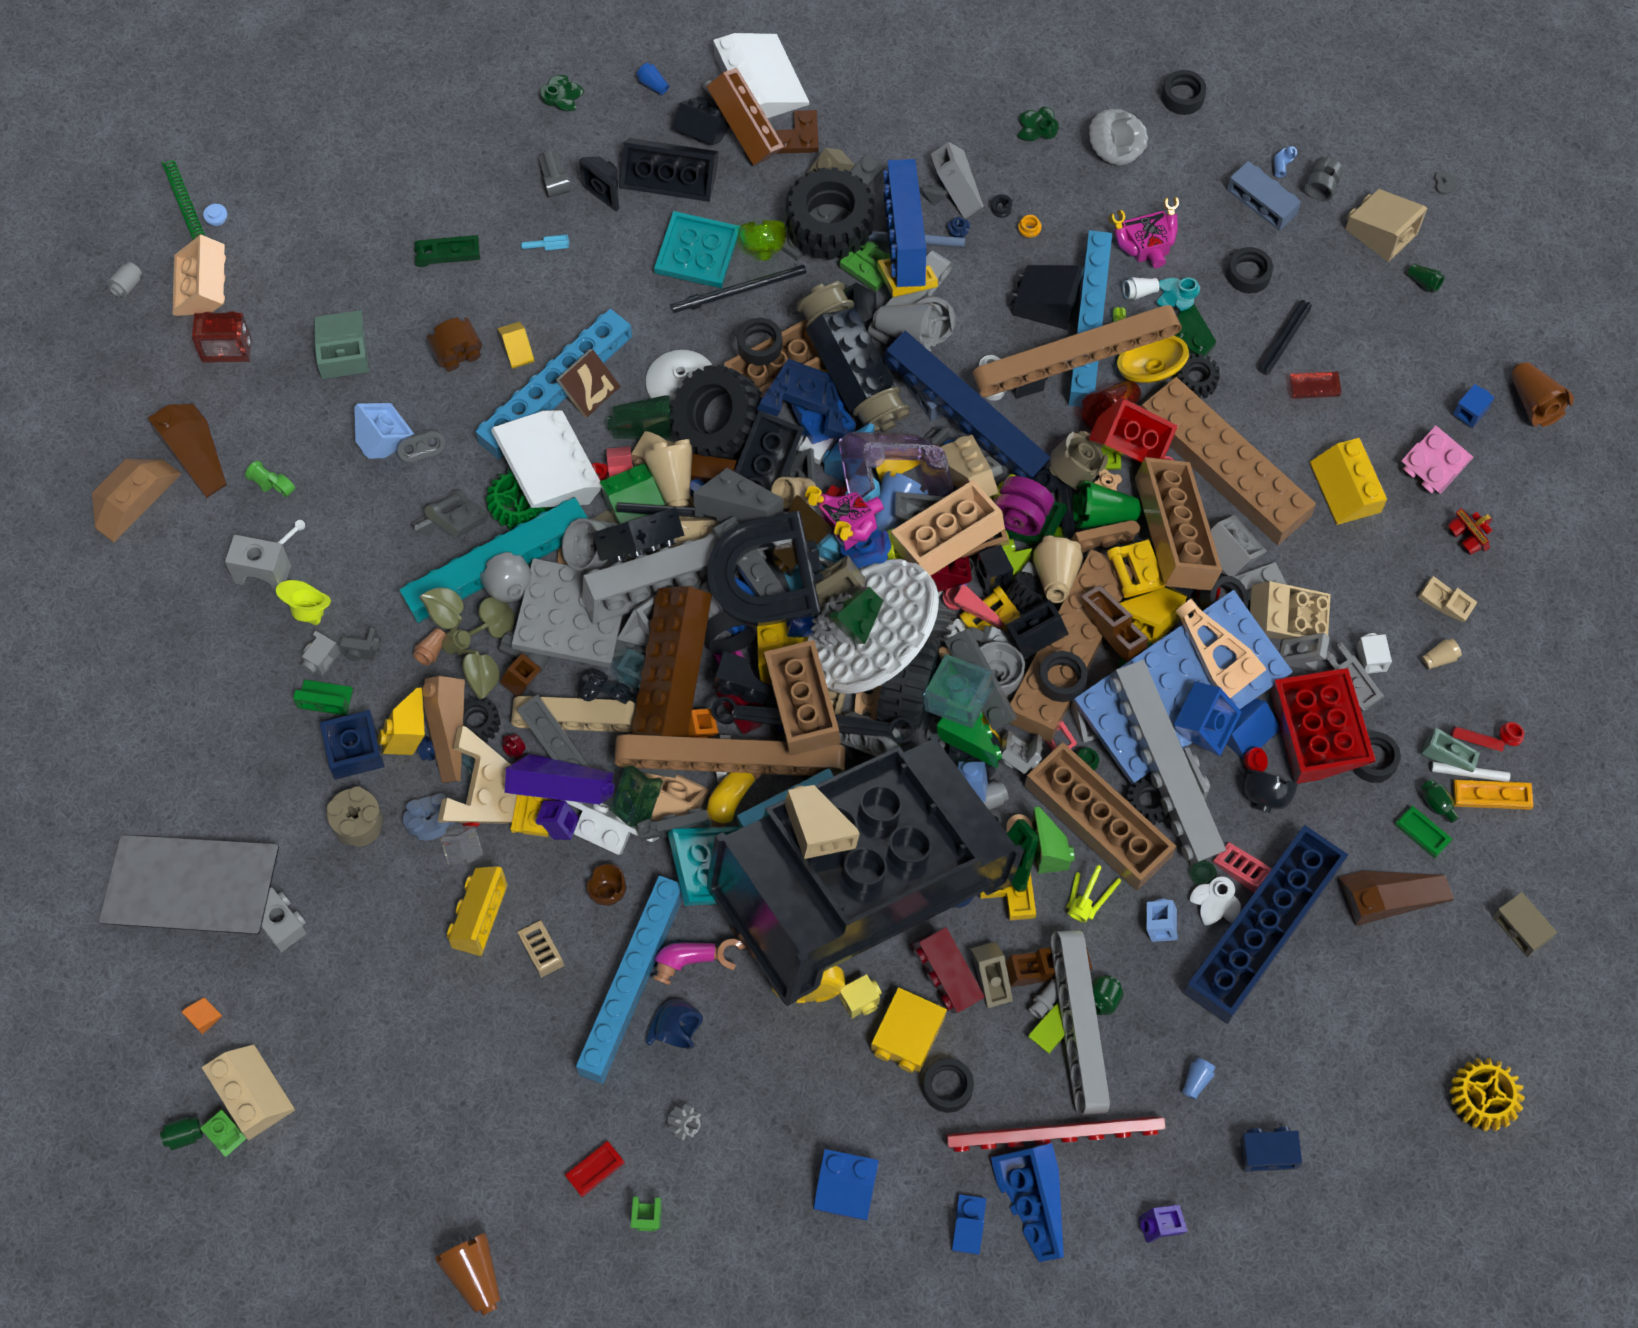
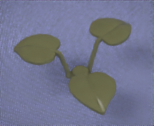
[419,588,515,700]

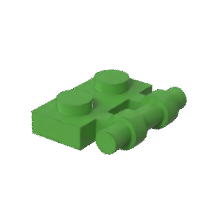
[840,242,890,292]

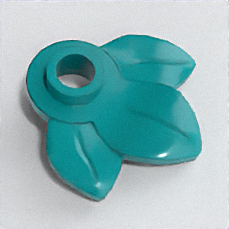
[1157,277,1200,311]

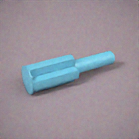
[521,234,570,250]

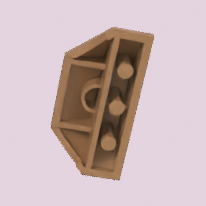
[92,459,181,543]

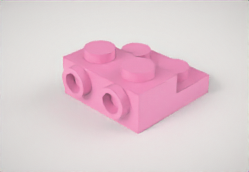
[1402,425,1474,494]

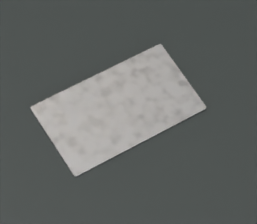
[99,835,279,935]

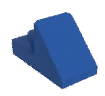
[952,1194,987,1255]

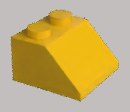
[378,688,425,755]

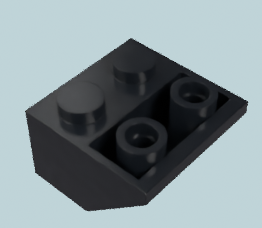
[672,96,730,145]
[1003,598,1069,659]

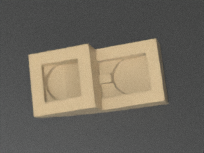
[1417,576,1477,622]

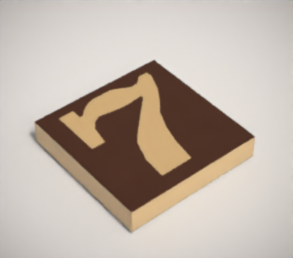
[556,349,621,417]

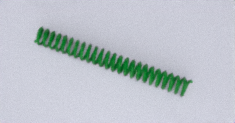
[162,160,206,240]

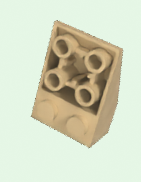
[1250,581,1330,639]

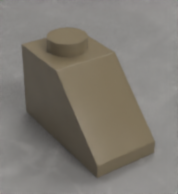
[971,941,1013,1008]

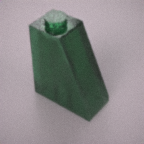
[608,395,672,440]

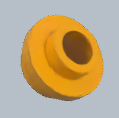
[1018,215,1042,238]

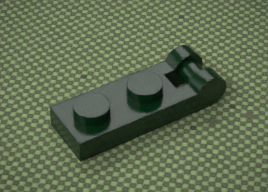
[414,235,481,267]

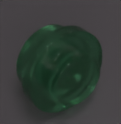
[1190,860,1217,885]

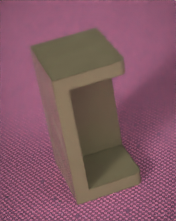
[815,555,865,610]
[1493,892,1558,958]

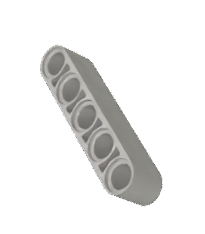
[868,251,953,346]

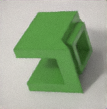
[200,1110,247,1157]
[631,1197,662,1232]

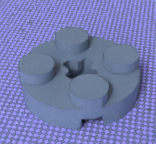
[403,793,455,841]

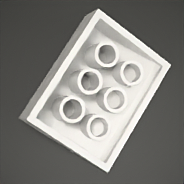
[713,33,809,118]
[491,410,601,508]

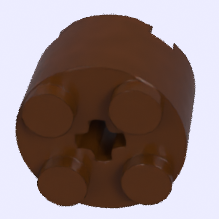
[427,317,482,372]

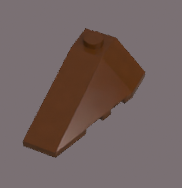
[148,404,227,498]
[1338,871,1454,926]

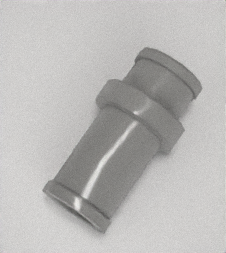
[1029,978,1059,1020]

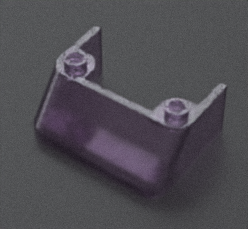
[839,432,954,498]

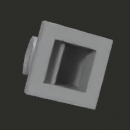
[301,631,340,676]

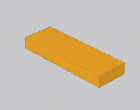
[1453,780,1533,810]

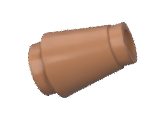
[413,628,447,666]

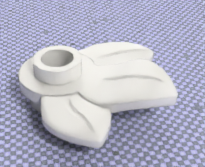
[1190,877,1241,925]

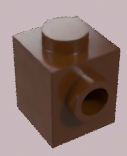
[499,653,541,697]

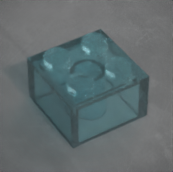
[923,654,994,728]

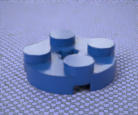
[840,527,891,569]

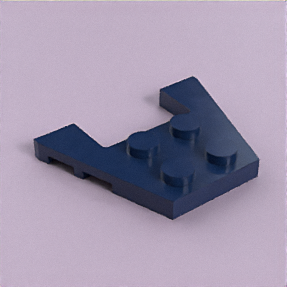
[757,359,848,441]

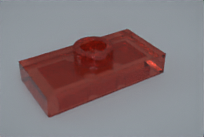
[1290,372,1342,399]

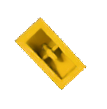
[497,321,535,369]

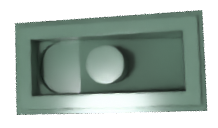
[1421,728,1480,773]

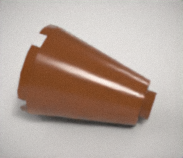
[1511,362,1574,427]
[435,1233,500,1316]

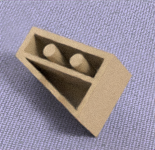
[927,435,999,496]

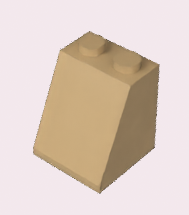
[1345,189,1428,262]

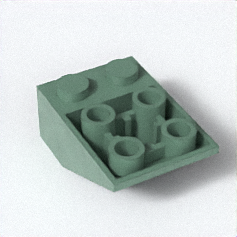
[315,310,370,379]

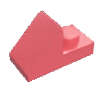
[607,446,633,477]

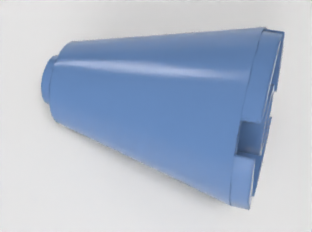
[874,471,929,532]

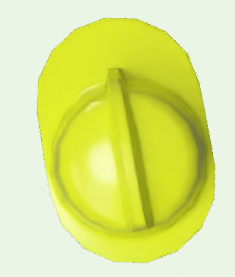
[275,580,331,625]

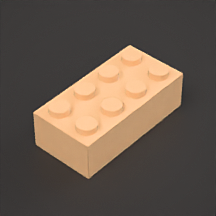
[891,480,1005,576]

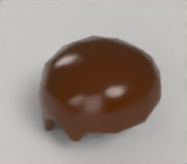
[587,864,627,906]

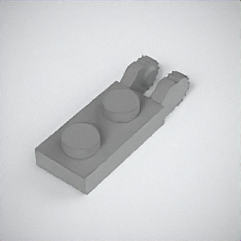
[1326,642,1385,711]

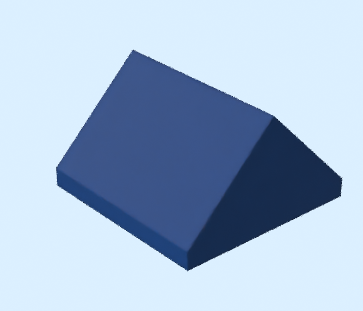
[1227,698,1280,760]

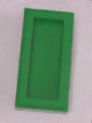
[1395,805,1452,859]

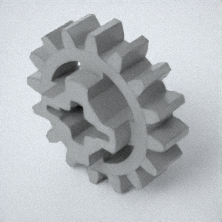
[811,593,852,646]

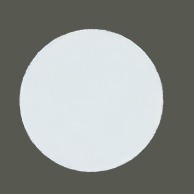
[807,559,939,694]

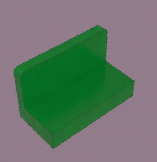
[293,680,353,716]

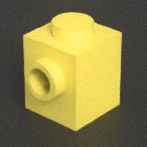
[839,974,882,1019]

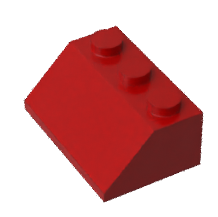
[1089,398,1178,465]

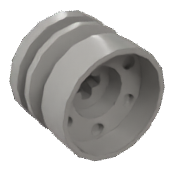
[562,519,627,571]
[973,642,1025,704]

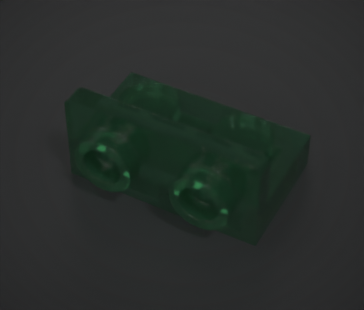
[610,765,663,827]

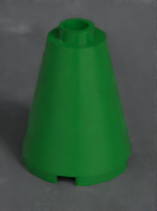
[1072,480,1143,529]

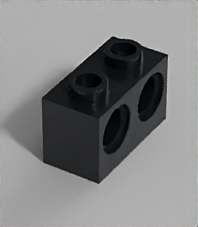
[976,545,1014,597]

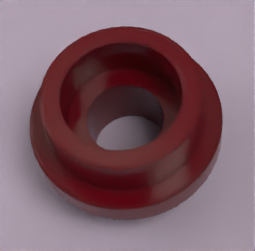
[502,734,526,759]

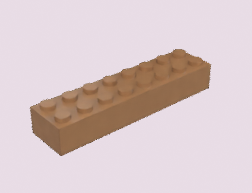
[1142,377,1316,546]
[1009,549,1134,742]

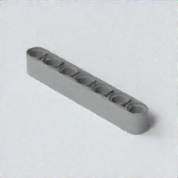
[1051,930,1110,1115]

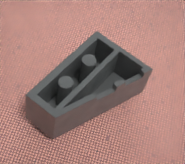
[693,468,784,524]

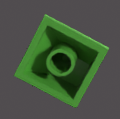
[1031,807,1075,874]

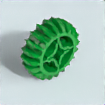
[486,468,551,530]

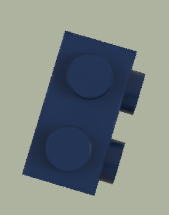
[1240,1127,1302,1172]

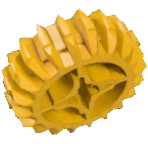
[1449,1058,1525,1131]

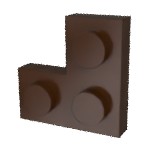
[775,110,819,154]

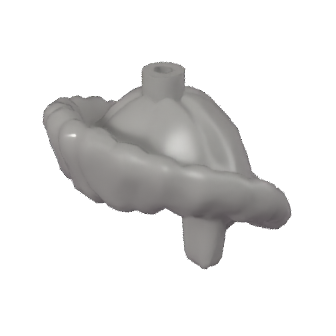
[1089,108,1148,166]

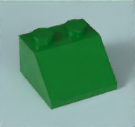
[600,463,665,524]

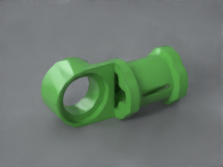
[245,460,296,498]

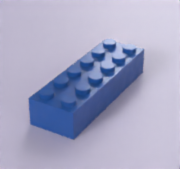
[883,159,926,287]

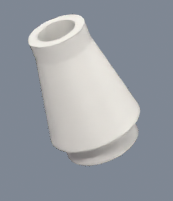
[1122,277,1159,301]

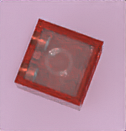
[192,311,252,363]

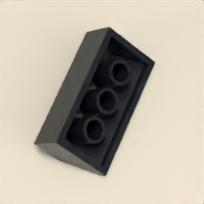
[619,138,719,202]
[734,411,805,491]

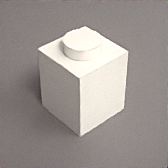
[1356,633,1392,674]

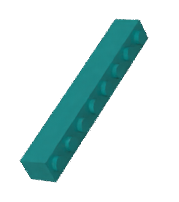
[399,497,588,623]

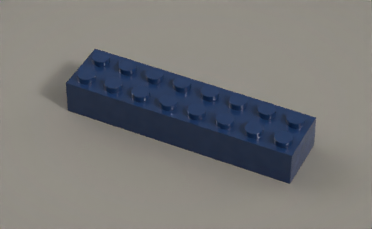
[1184,825,1349,1025]

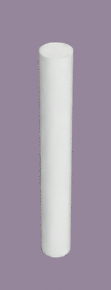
[1431,762,1510,782]

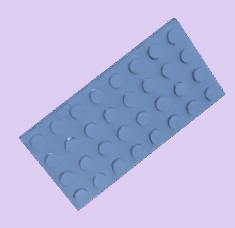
[1073,590,1293,784]

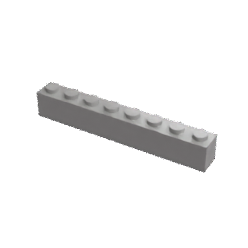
[1110,660,1226,865]

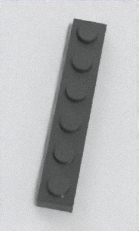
[779,155,885,261]

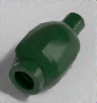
[1421,779,1460,823]

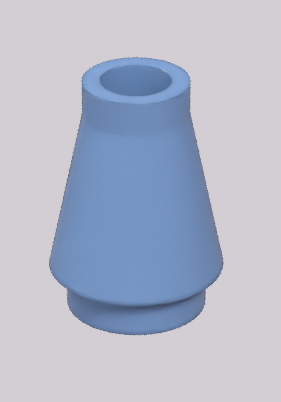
[1182,1057,1216,1100]

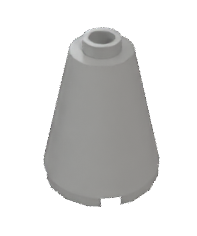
[873,303,942,351]

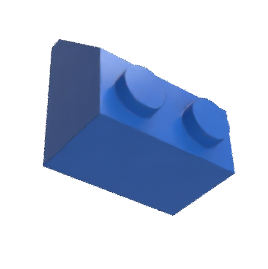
[1173,681,1242,756]
[814,1149,879,1221]

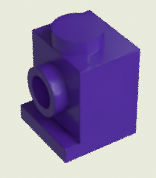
[535,801,579,840]

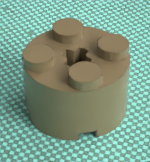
[1049,431,1108,490]
[327,787,383,847]

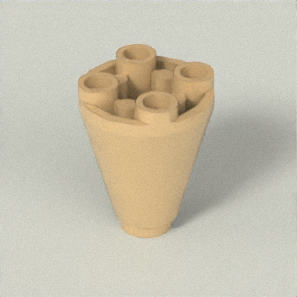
[643,439,692,507]
[1033,536,1083,603]

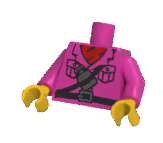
[1108,197,1179,268]
[805,486,884,550]

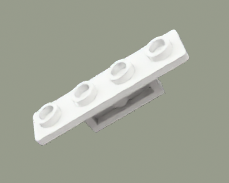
[561,800,659,855]

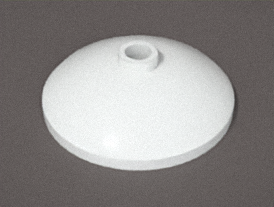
[646,350,712,413]

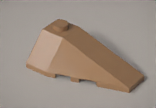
[423,676,465,783]

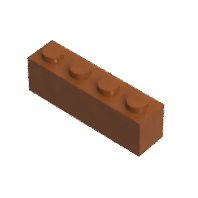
[707,68,784,165]

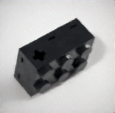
[592,507,685,563]

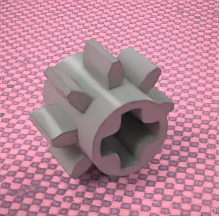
[668,1104,701,1140]

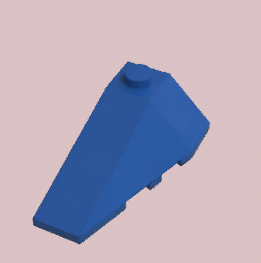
[991,1143,1064,1262]

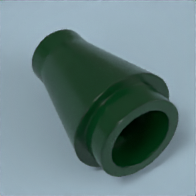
[1407,263,1445,292]

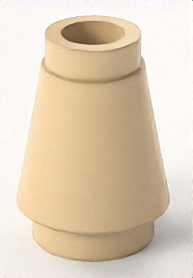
[1421,638,1462,670]

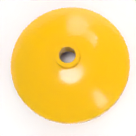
[1117,336,1189,383]

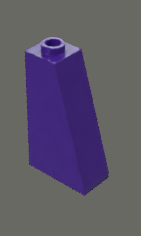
[504,754,615,805]

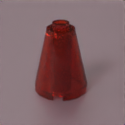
[1081,380,1141,431]

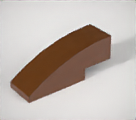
[1080,585,1148,662]
[1005,946,1093,987]

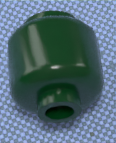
[1092,975,1124,1015]

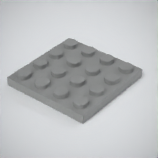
[512,559,623,668]

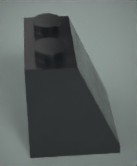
[1010,265,1084,330]

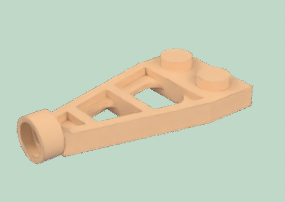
[1175,599,1267,698]

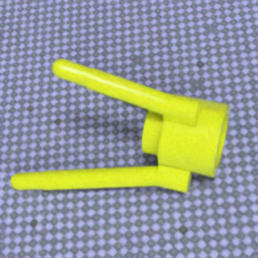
[1066,865,1121,923]

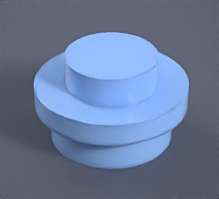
[203,204,227,226]

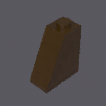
[772,494,833,577]

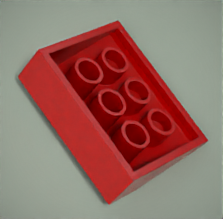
[1269,668,1376,784]

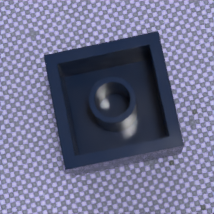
[320,710,385,780]

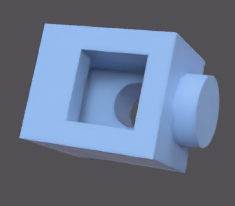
[1147,899,1178,942]

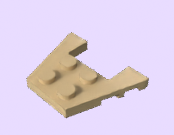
[437,726,517,824]

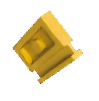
[511,795,555,837]

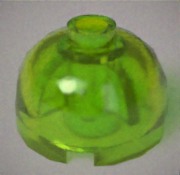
[740,220,786,260]

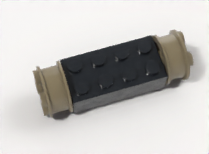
[797,281,911,434]

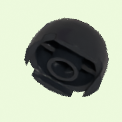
[1244,769,1298,813]

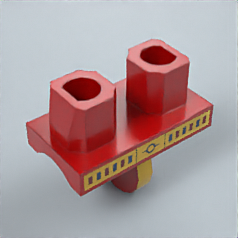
[1448,508,1493,555]

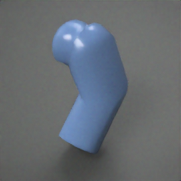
[1274,146,1297,177]

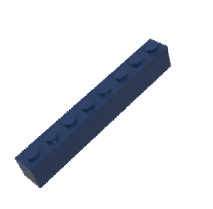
[883,330,1050,480]

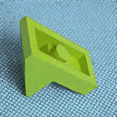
[996,531,1032,581]

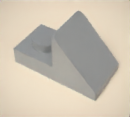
[1280,633,1330,671]

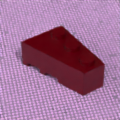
[909,927,985,1013]

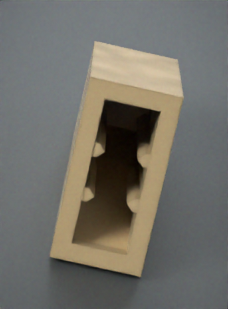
[785,785,859,859]

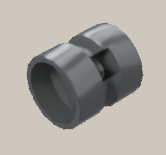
[1304,157,1343,201]

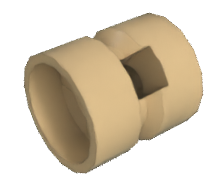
[771,477,816,509]

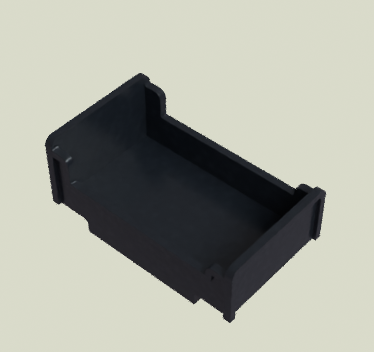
[707,733,1024,1006]

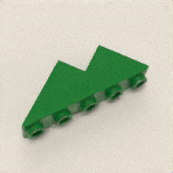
[925,657,1002,768]

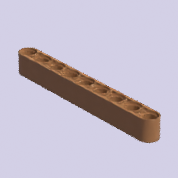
[972,305,1182,397]
[614,735,845,776]

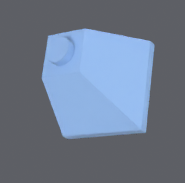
[354,403,414,459]

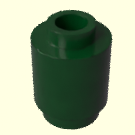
[160,1116,203,1151]

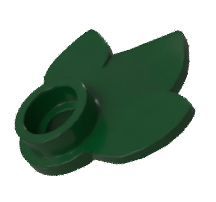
[540,75,585,111]
[1017,107,1059,141]

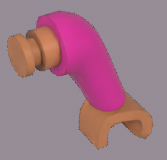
[652,938,746,986]

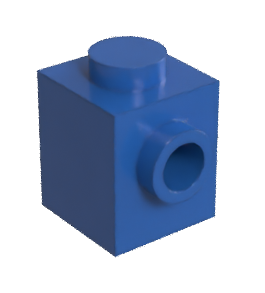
[1453,384,1495,428]

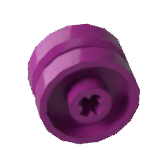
[994,476,1054,536]

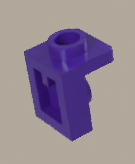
[1139,1205,1187,1243]

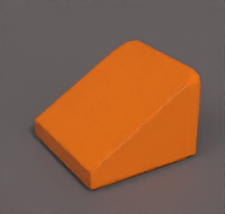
[181,997,222,1035]

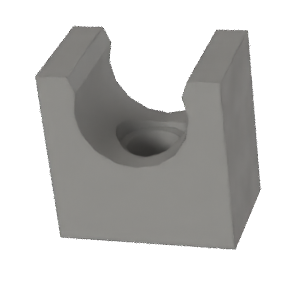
[225,535,291,591]

